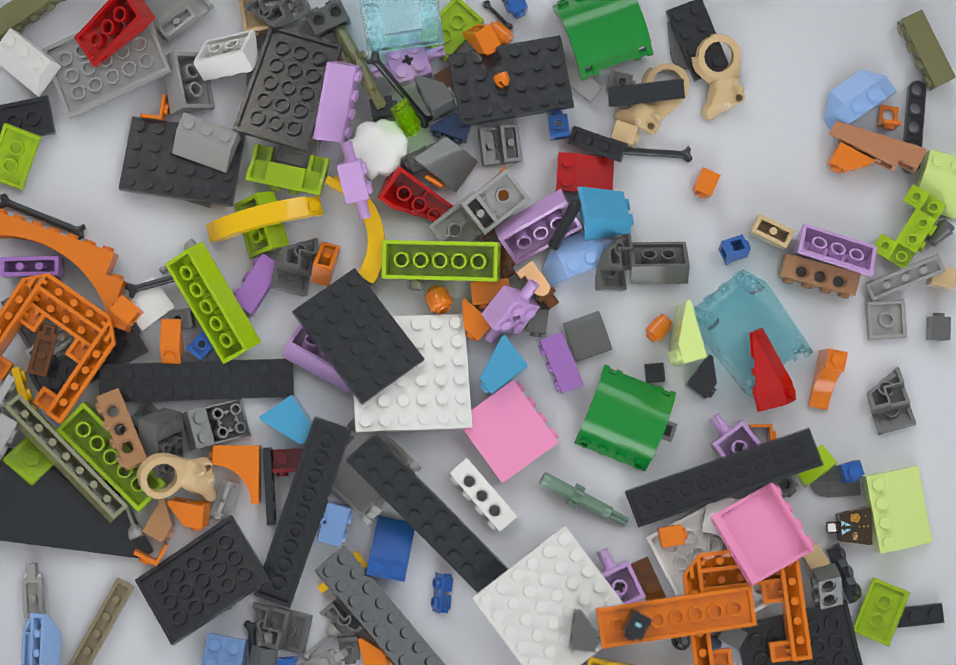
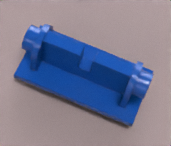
[431,572,453,614]

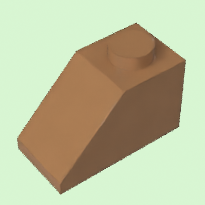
[142,498,175,543]

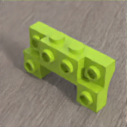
[245,143,331,196]
[874,184,947,269]

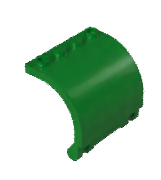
[552,0,653,81]
[574,364,676,471]

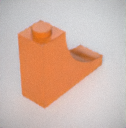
[808,348,848,410]
[209,445,262,504]

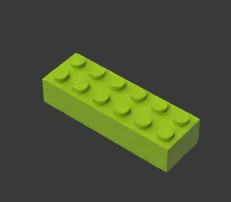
[382,240,501,282]
[165,242,261,364]
[56,402,170,512]

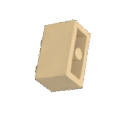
[748,214,795,250]

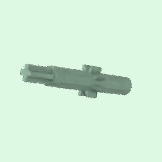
[539,472,629,527]

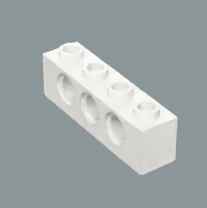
[449,458,517,532]

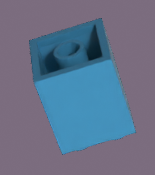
[577,187,634,241]
[479,335,529,394]
[259,395,313,445]

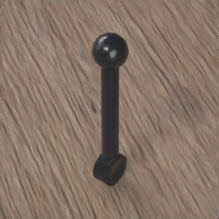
[483,0,513,30]

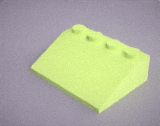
[911,150,956,220]
[667,299,707,366]
[861,466,932,553]

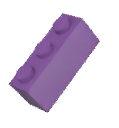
[233,253,276,315]
[0,256,64,278]
[538,331,584,394]

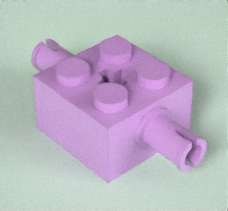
[370,36,446,87]
[337,141,373,220]
[482,279,540,344]
[709,413,761,458]
[596,548,646,604]

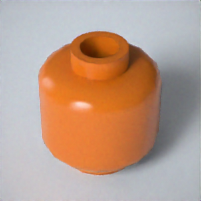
[425,285,453,315]

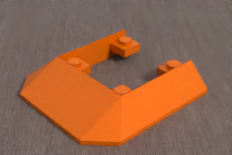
[0,273,116,424]
[682,550,813,665]

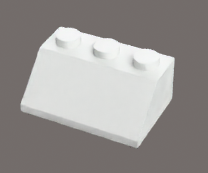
[0,28,61,96]
[193,29,258,81]

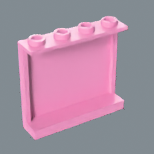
[463,380,559,483]
[709,482,814,587]

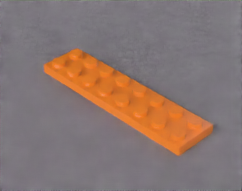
[595,586,757,649]

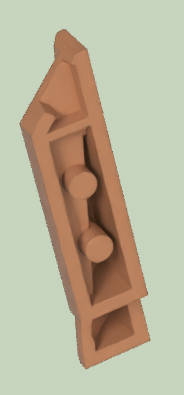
[829,121,927,174]

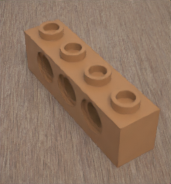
[777,254,861,299]
[95,388,147,471]

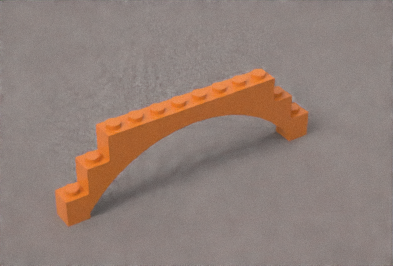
[0,209,132,332]

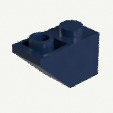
[430,113,472,145]

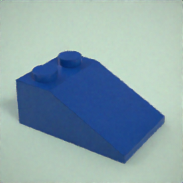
[366,516,415,582]

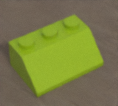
[234,191,289,259]

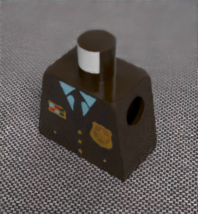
[826,507,873,545]

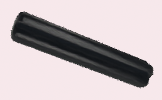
[548,199,582,250]

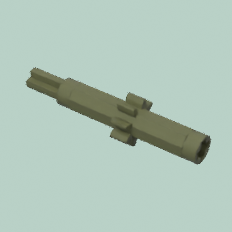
[333,25,386,110]

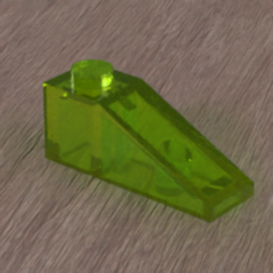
[390,98,421,137]

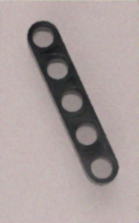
[902,80,926,174]

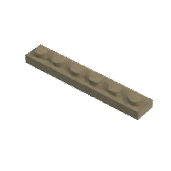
[68,577,135,665]

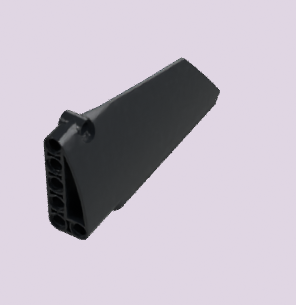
[0,447,154,558]

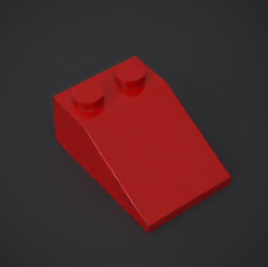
[555,152,614,195]

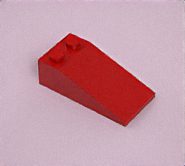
[74,0,155,67]

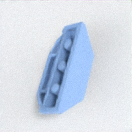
[824,70,897,129]
[542,231,613,287]
[21,613,61,665]

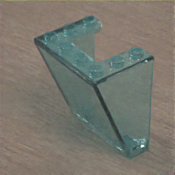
[359,0,444,55]
[693,269,813,400]

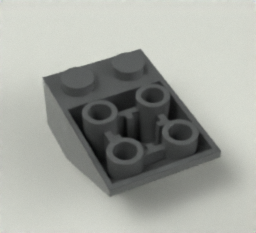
[182,399,251,451]
[138,407,184,478]

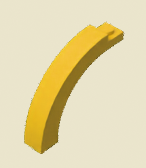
[324,175,386,286]
[206,196,323,243]

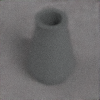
[926,218,955,247]

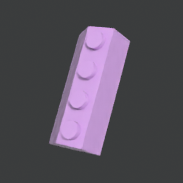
[313,61,363,143]
[494,189,583,265]
[794,223,877,276]
[281,324,350,394]

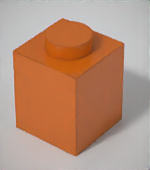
[692,167,721,199]
[110,294,144,327]
[657,524,688,548]

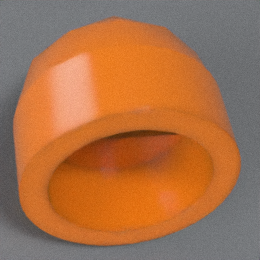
[493,71,510,88]

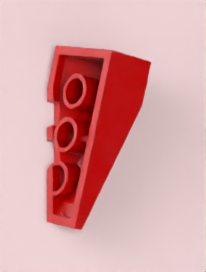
[377,166,453,222]
[749,328,797,412]

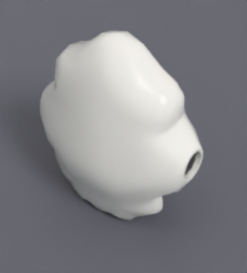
[349,119,409,180]

